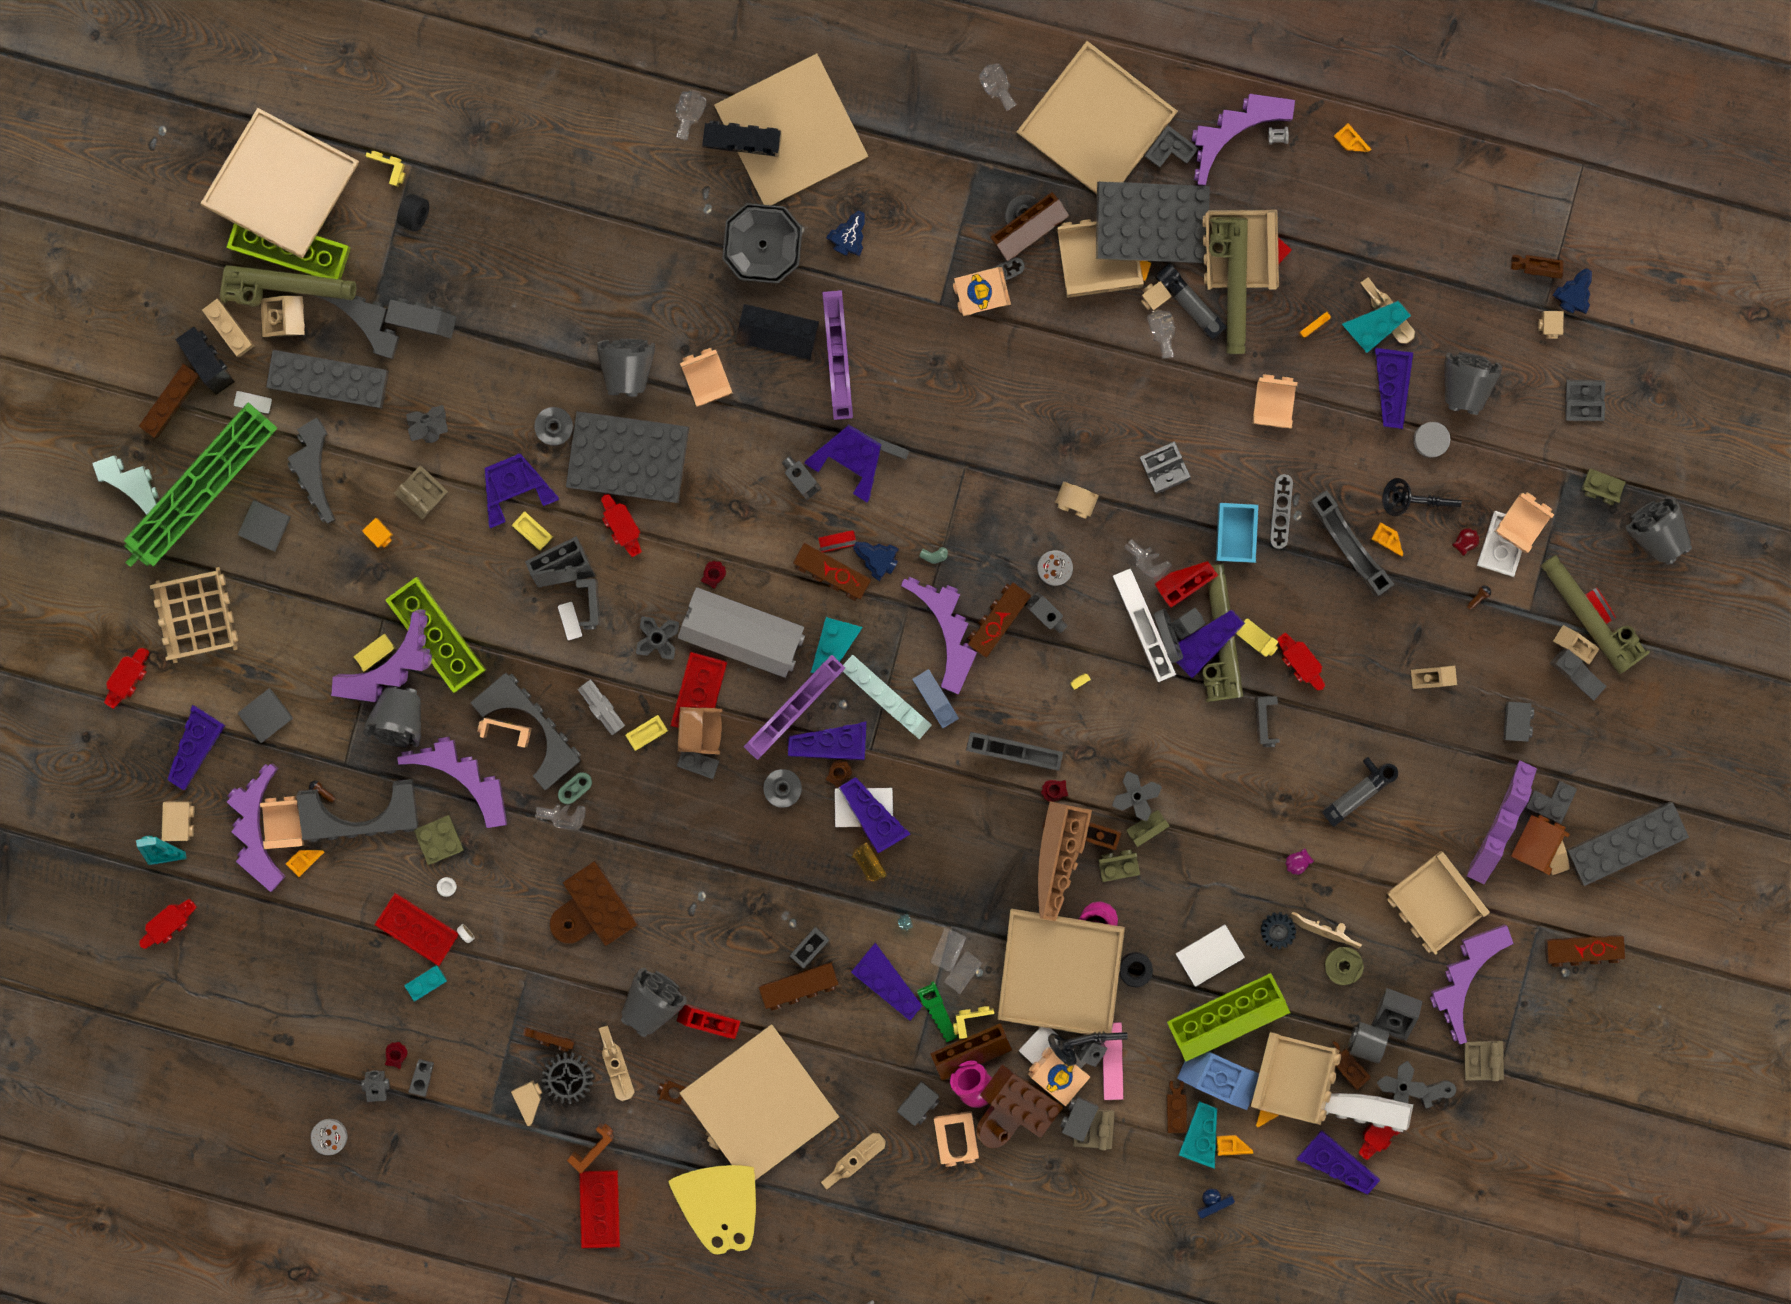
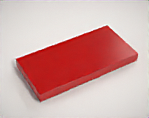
[670,652,727,728]
[374,892,459,966]
[579,1170,620,1248]

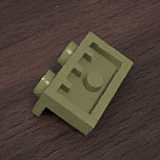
[1581,469,1626,506]
[1127,810,1169,847]
[1098,849,1140,882]

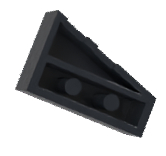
[175,327,235,395]

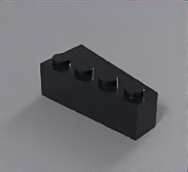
[702,120,782,157]

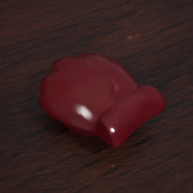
[1452,528,1480,556]
[701,561,726,589]
[1041,780,1068,802]
[385,1042,408,1069]

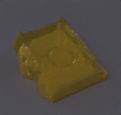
[851,842,887,882]

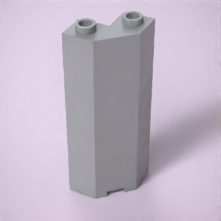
[678,587,805,678]

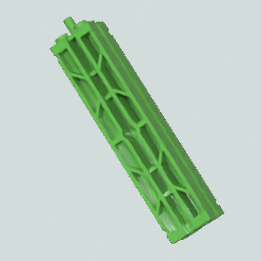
[123,402,277,567]

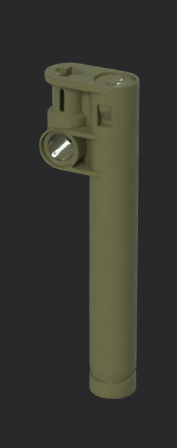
[1209,217,1248,354]
[220,265,356,307]
[1540,555,1650,674]
[1202,564,1244,702]

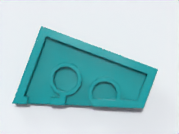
[1342,300,1411,353]
[811,617,863,673]
[136,836,186,865]
[1178,1101,1217,1169]

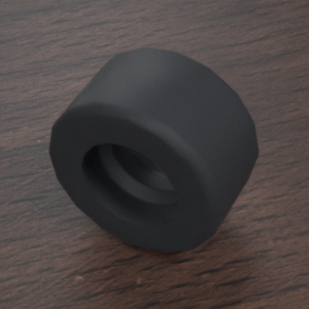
[397,194,430,231]
[1119,952,1153,988]

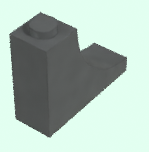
[1550,649,1606,701]

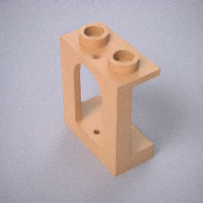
[934,1111,979,1167]

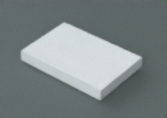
[1477,511,1522,577]
[835,788,893,827]
[1176,924,1245,987]
[1019,1027,1086,1069]

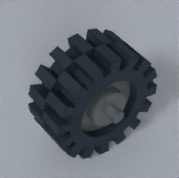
[1261,912,1296,949]

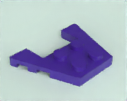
[804,425,881,503]
[485,454,559,528]

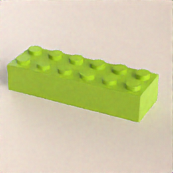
[226,223,351,279]
[385,577,486,693]
[1167,973,1290,1062]

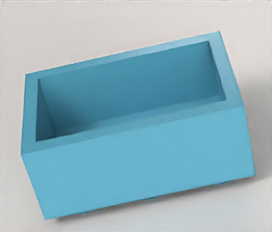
[1216,503,1258,563]

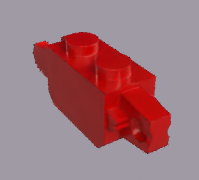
[601,494,642,557]
[1276,632,1325,691]
[104,648,149,709]
[139,899,197,949]
[1358,1122,1400,1160]

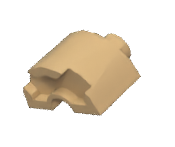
[1055,481,1099,519]

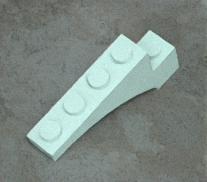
[92,456,159,514]
[843,655,932,739]

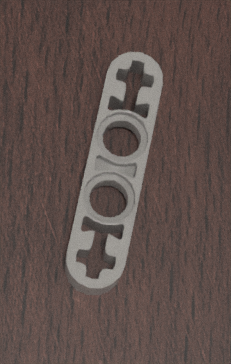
[1270,474,1293,549]

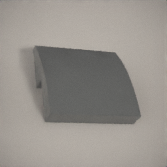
[1565,380,1605,421]
[1140,441,1191,494]
[238,500,291,552]
[238,688,293,743]

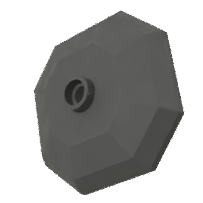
[722,203,802,283]

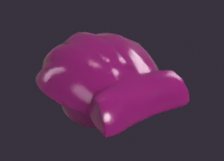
[1285,848,1314,875]

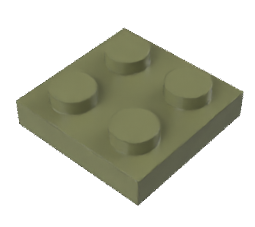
[414,815,464,865]

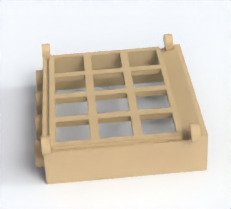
[150,567,238,663]

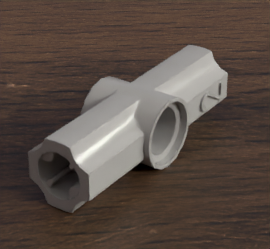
[578,680,625,735]

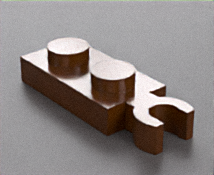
[1511,255,1564,279]
[523,1027,575,1051]
[1332,1041,1371,1090]
[1167,1080,1187,1133]

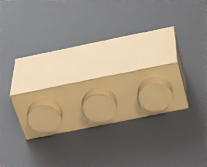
[202,299,255,357]

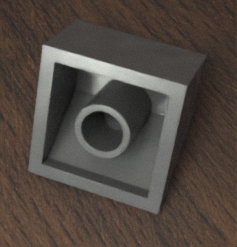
[1371,988,1423,1041]

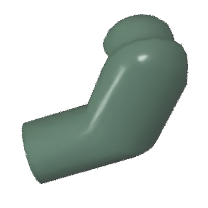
[919,547,948,564]

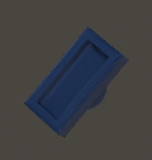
[1197,1188,1235,1219]

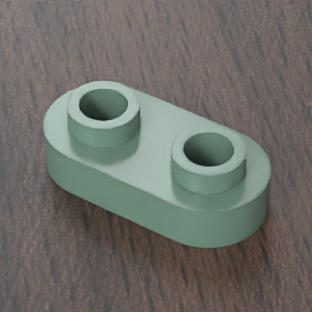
[558,772,592,804]

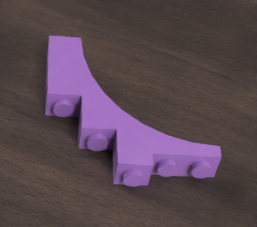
[1192,94,1295,186]
[823,290,853,420]
[901,577,977,694]
[331,609,432,702]
[744,655,845,760]
[397,737,507,828]
[1467,760,1537,884]
[227,763,286,892]
[1430,925,1513,1044]

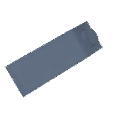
[913,669,959,728]

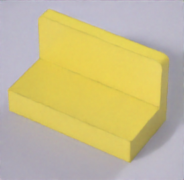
[354,634,396,672]

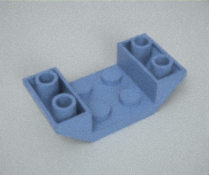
[1177,1051,1259,1110]

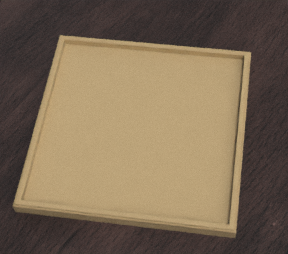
[1016,41,1178,195]
[714,54,869,205]
[200,108,359,259]
[997,909,1125,1035]
[679,1024,839,1180]

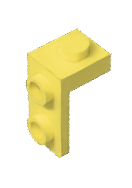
[366,151,406,187]
[1236,619,1278,657]
[953,1006,994,1039]

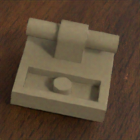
[394,465,449,520]
[1464,1041,1504,1081]
[1073,1109,1115,1150]

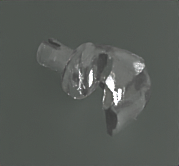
[978,63,1017,111]
[675,90,706,140]
[1146,309,1175,359]
[1124,539,1172,581]
[535,804,585,830]

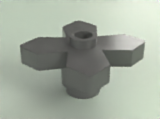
[406,405,448,443]
[636,616,679,660]
[1112,771,1162,821]
[1377,1061,1429,1103]

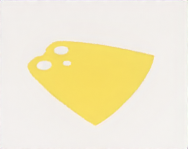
[668,1165,756,1255]

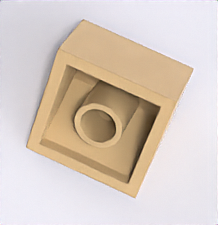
[261,296,305,337]
[162,801,195,841]

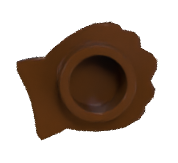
[826,760,852,788]

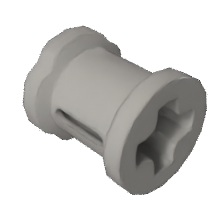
[1268,127,1289,145]

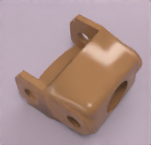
[678,707,723,754]

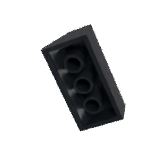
[736,304,819,360]

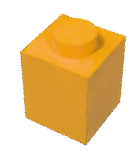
[362,518,393,548]

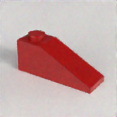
[1155,561,1218,608]
[676,1004,741,1039]

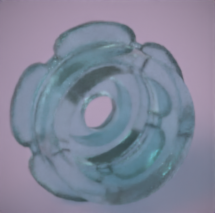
[898,913,913,932]

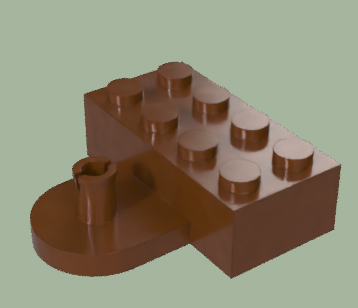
[550,860,638,946]
[977,1064,1063,1148]

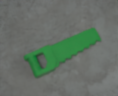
[917,981,957,1043]

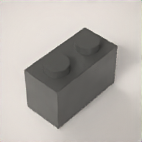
[1503,701,1534,742]
[789,926,830,969]
[897,1080,940,1126]
[1060,1096,1099,1142]

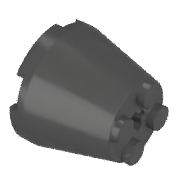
[597,339,655,397]
[1444,352,1503,415]
[1626,496,1692,565]
[363,685,421,748]
[621,968,687,1037]

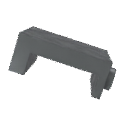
[576,579,601,630]
[1255,696,1280,747]

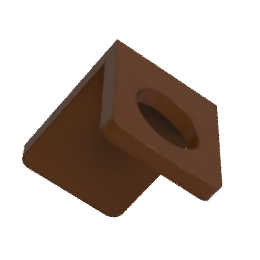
[657,1080,686,1105]

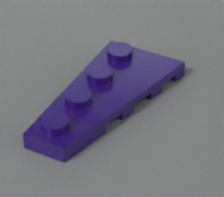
[1375,348,1414,429]
[1176,610,1246,678]
[167,705,226,790]
[788,721,867,760]
[838,777,910,854]
[851,943,922,1021]
[1296,1130,1380,1195]

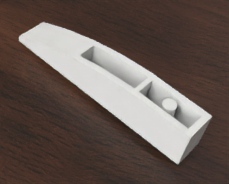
[1113,568,1176,682]
[1325,1093,1413,1132]

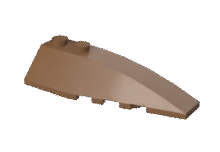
[1038,802,1092,921]

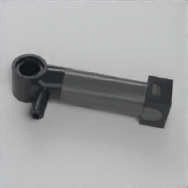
[1155,263,1226,341]
[1320,757,1398,827]

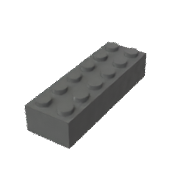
[266,350,389,409]
[1566,802,1689,886]

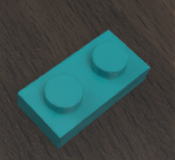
[404,965,447,1002]

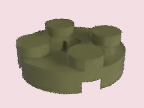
[1325,947,1364,985]

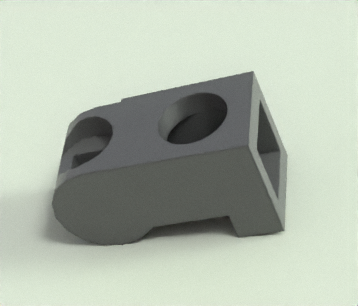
[408,1059,434,1097]
[1421,1080,1456,1108]

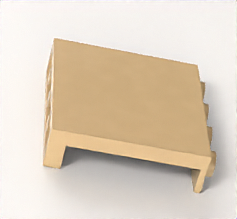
[1203,210,1279,290]
[1057,220,1144,298]
[1387,851,1490,955]
[1251,1032,1341,1125]

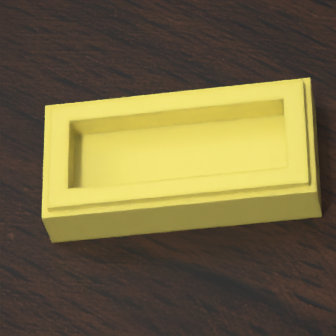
[512,511,553,551]
[1070,673,1091,690]
[626,715,668,751]

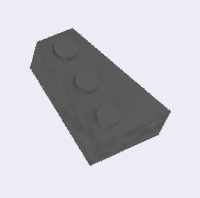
[385,298,457,339]
[525,536,596,587]

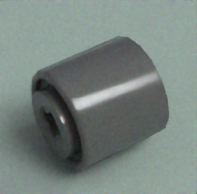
[1348,1022,1389,1064]

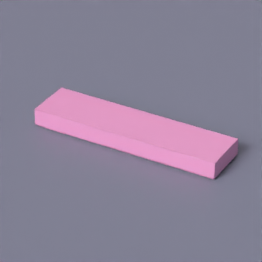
[1103,1022,1123,1100]

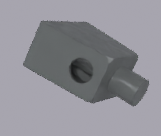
[782,456,822,500]
[1024,592,1067,633]

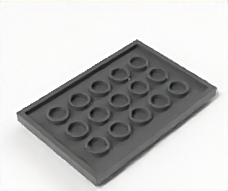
[1096,181,1210,263]
[566,411,689,503]

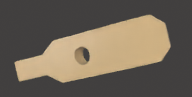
[1361,277,1415,344]
[1289,912,1362,949]
[599,1025,635,1101]
[821,1133,886,1189]

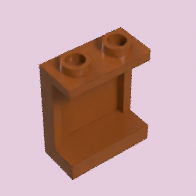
[1511,815,1569,875]
[567,1123,614,1173]

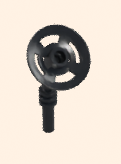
[1382,478,1462,516]
[1048,1031,1128,1066]

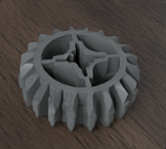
[542,1052,594,1104]

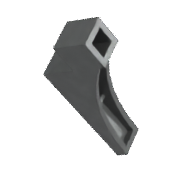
[316,296,400,359]
[287,417,336,524]
[966,731,1063,771]

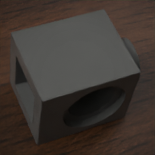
[1170,608,1206,639]

